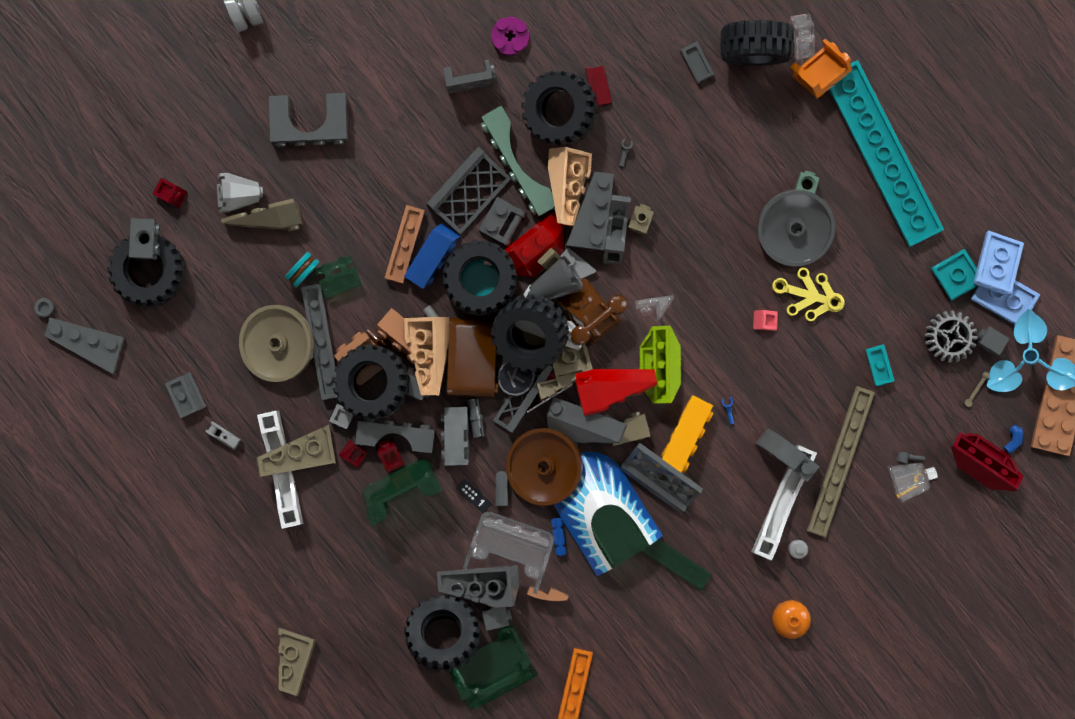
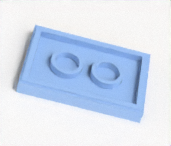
[973,230,1024,296]
[970,280,1040,325]

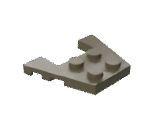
[523,331,593,402]

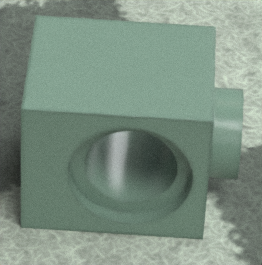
[795,171,820,194]

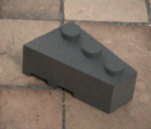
[441,407,470,466]

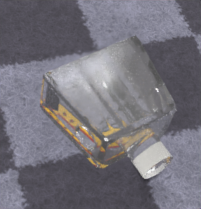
[888,463,937,502]

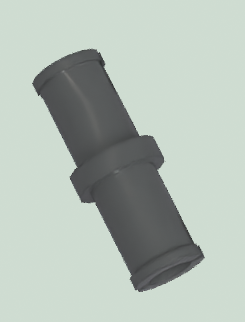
[467,398,485,438]

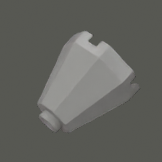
[217,173,263,213]

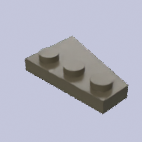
[279,628,316,696]

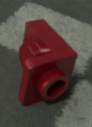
[152,178,187,208]
[376,439,404,472]

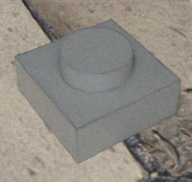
[329,404,354,429]

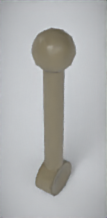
[964,372,990,407]

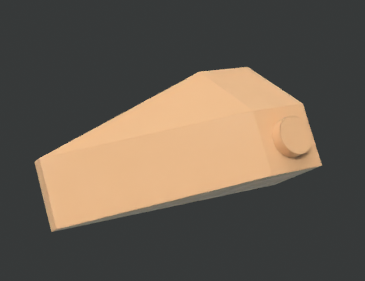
[548,147,592,226]

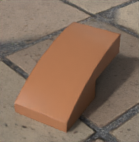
[527,586,569,601]

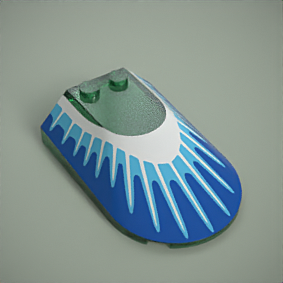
[554,452,663,576]

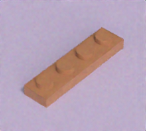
[385,205,425,284]

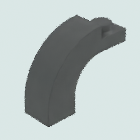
[603,195,631,266]
[755,429,819,482]

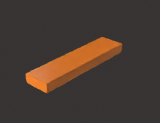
[558,648,593,719]

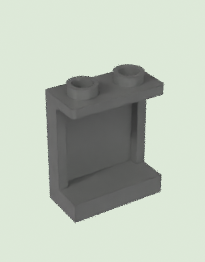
[443,60,496,94]

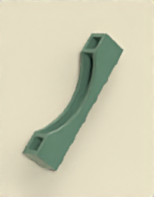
[481,106,555,218]

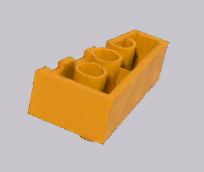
[657,395,713,478]

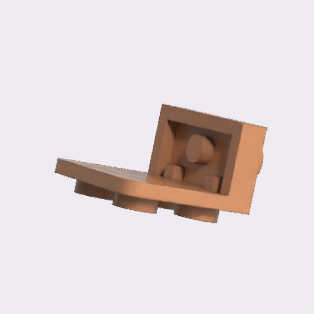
[334,332,383,385]

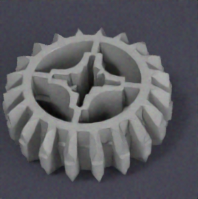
[925,311,978,363]

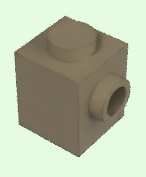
[628,204,654,235]

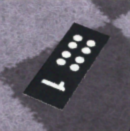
[456,479,492,513]

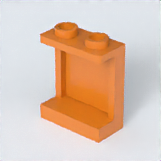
[790,39,852,99]

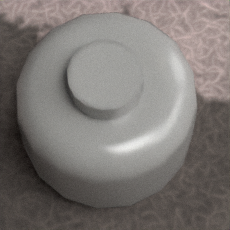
[788,539,808,559]

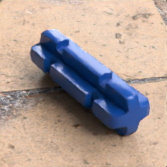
[551,518,566,556]

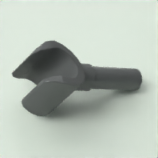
[619,139,633,167]
[896,452,925,464]

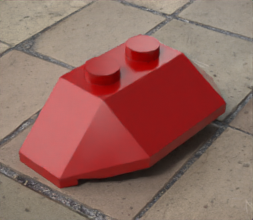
[505,211,565,278]

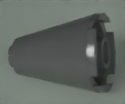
[528,256,583,301]

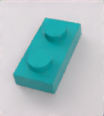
[865,344,895,386]

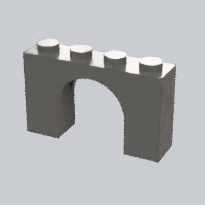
[269,93,349,147]

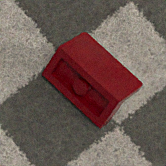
[585,66,612,107]

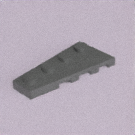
[45,318,125,374]

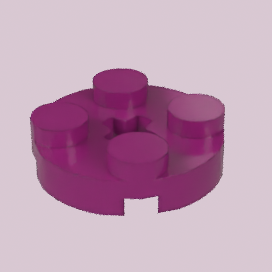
[491,17,529,56]

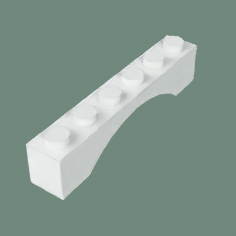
[257,411,304,529]
[751,445,817,560]

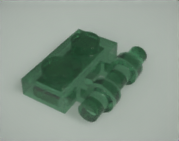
[315,255,362,299]

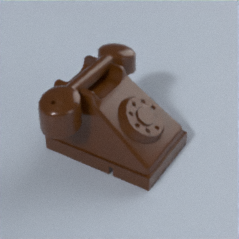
[555,277,627,346]

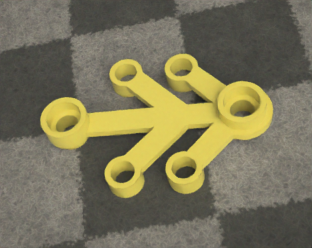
[772,268,844,322]

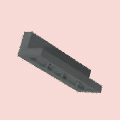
[493,365,553,433]

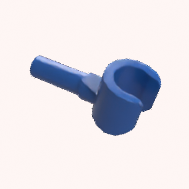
[721,397,734,424]

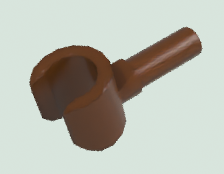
[366,329,390,348]

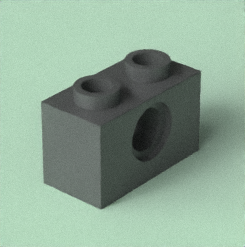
[129,218,161,260]

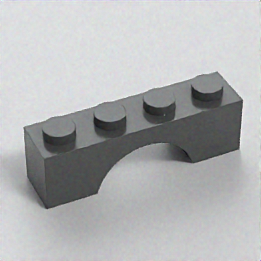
[355,418,436,453]

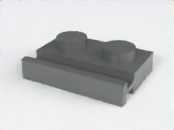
[165,372,207,418]

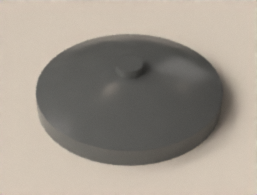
[758,189,835,266]

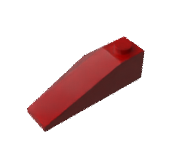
[575,369,658,416]

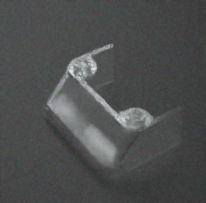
[463,512,555,594]

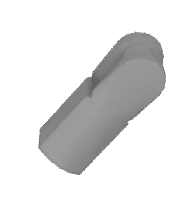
[205,421,241,450]

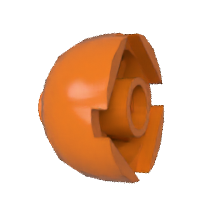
[772,600,811,639]

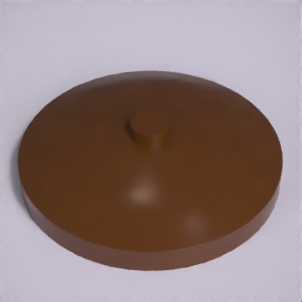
[506,428,583,506]

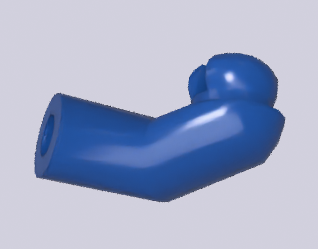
[1004,425,1024,454]

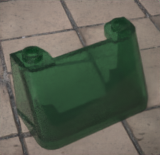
[362,459,445,526]
[449,625,538,710]

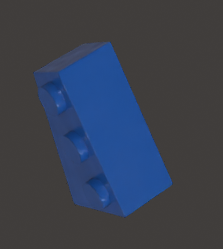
[404,223,461,289]

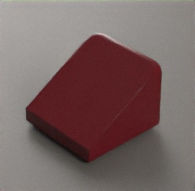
[339,440,368,468]

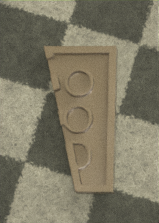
[256,425,336,477]

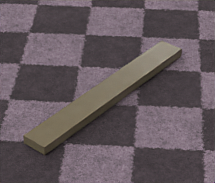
[807,386,875,538]

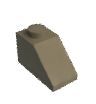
[612,411,650,446]

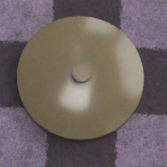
[239,305,314,382]

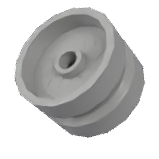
[224,0,263,33]

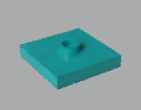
[931,249,979,301]

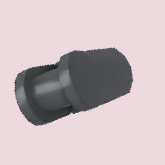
[496,471,508,506]

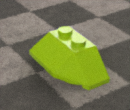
[640,326,681,404]

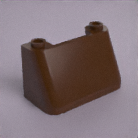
[447,318,499,398]

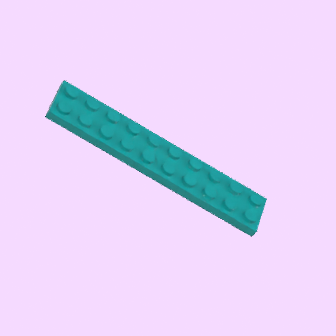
[829,60,944,247]

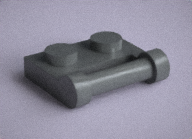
[479,197,527,247]

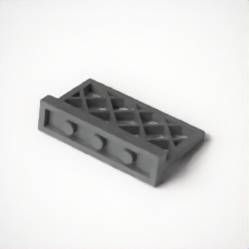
[426,147,511,235]
[620,443,703,514]

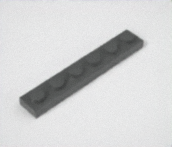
[301,284,338,400]

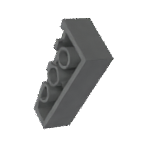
[566,172,614,252]

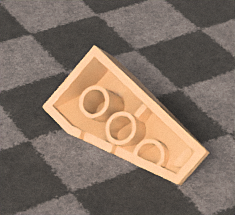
[404,317,449,395]

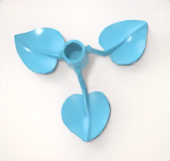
[987,309,1075,392]

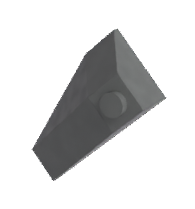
[547,397,627,443]
[437,565,519,608]

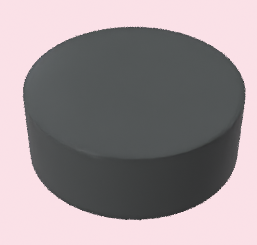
[34,298,55,318]

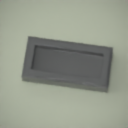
[680,41,715,84]

